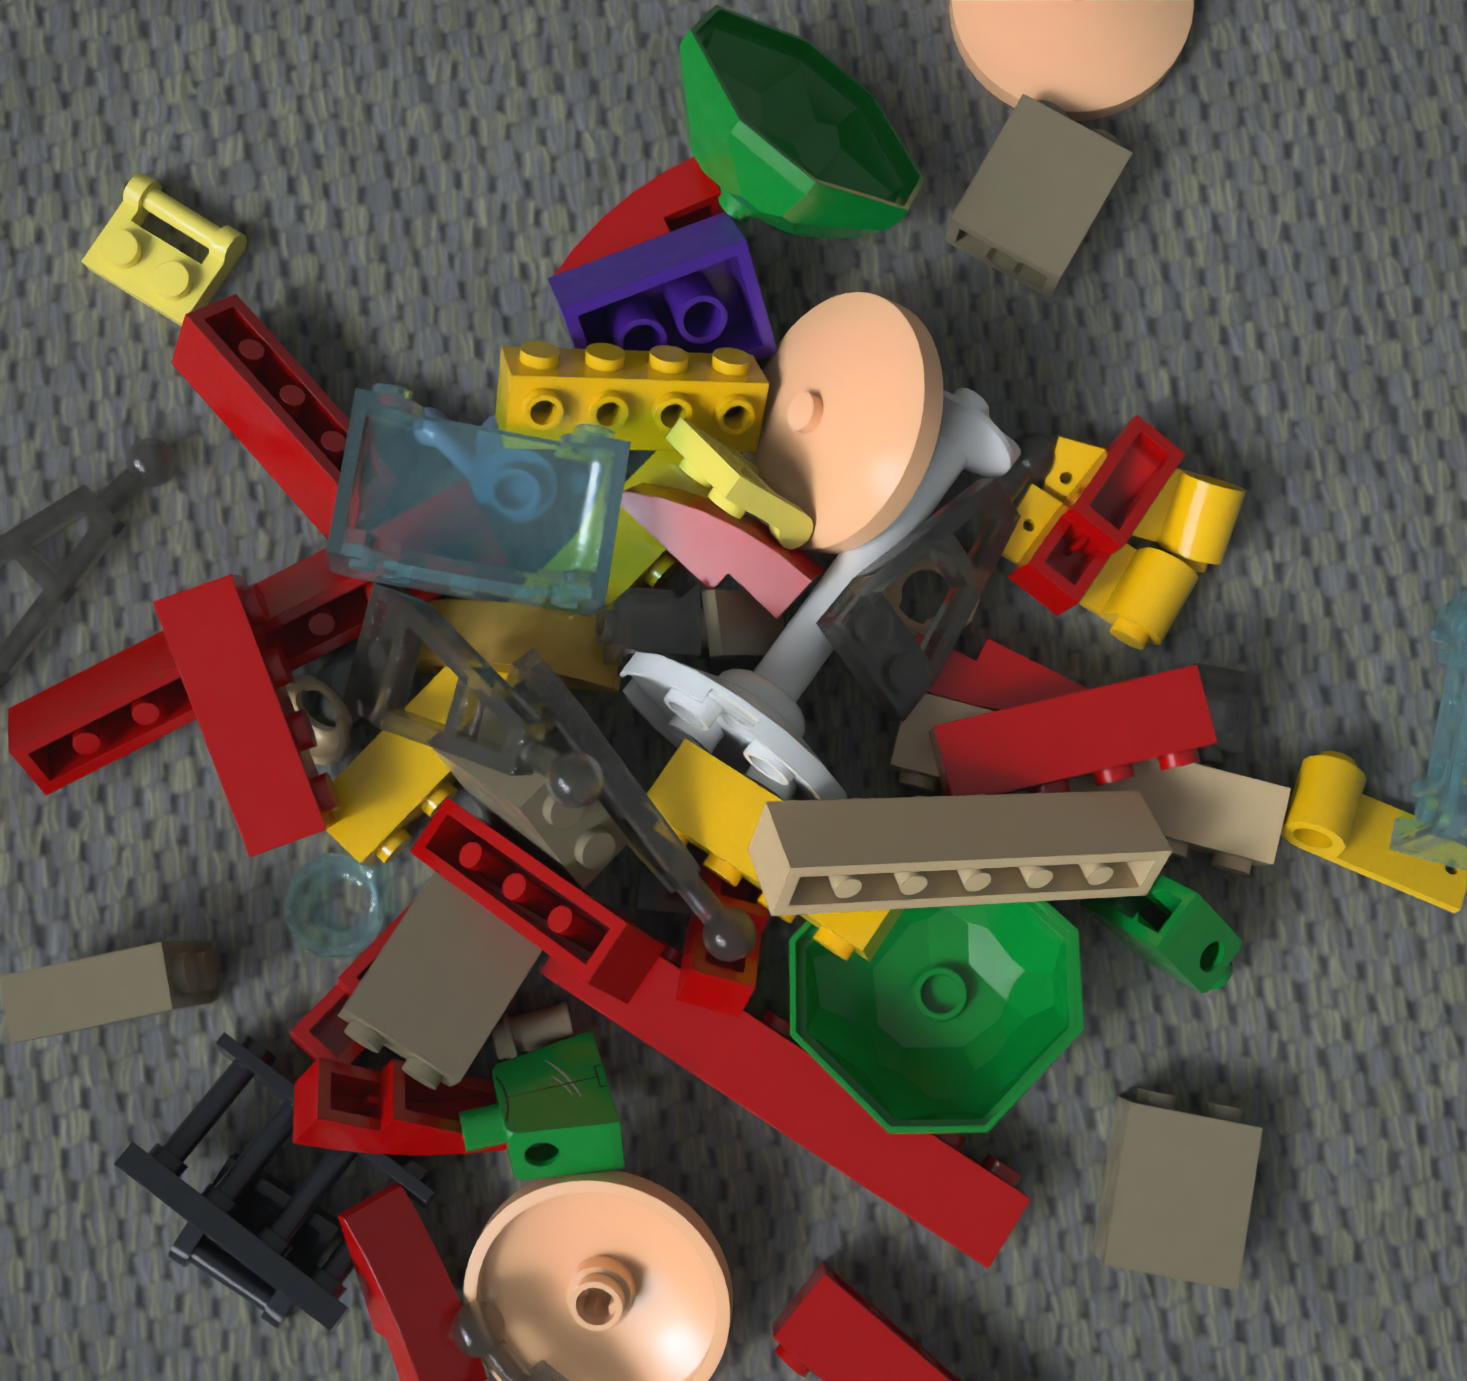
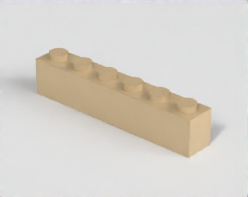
[886,689,1291,875]
[748,790,1173,916]

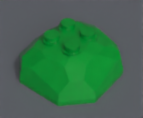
[679,5,925,238]
[789,901,1084,1134]

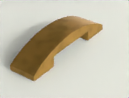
[382,599,632,693]

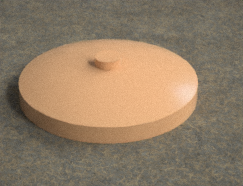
[949,0,1194,121]
[743,292,944,555]
[463,1170,733,1381]

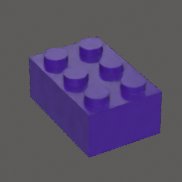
[548,212,778,361]

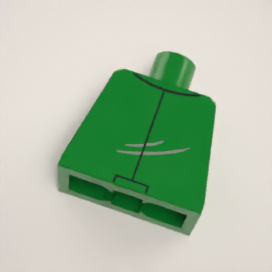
[1079,874,1242,994]
[459,1031,625,1180]

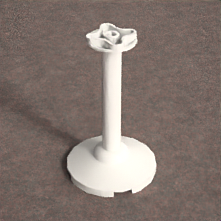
[620,387,1021,801]

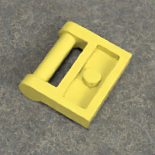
[81,173,247,327]
[665,417,814,549]

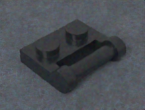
[168,1153,342,1329]

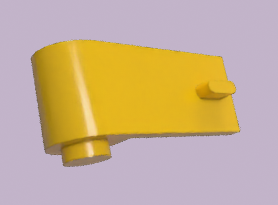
[1042,435,1246,573]
[991,484,1199,650]
[1281,751,1467,914]

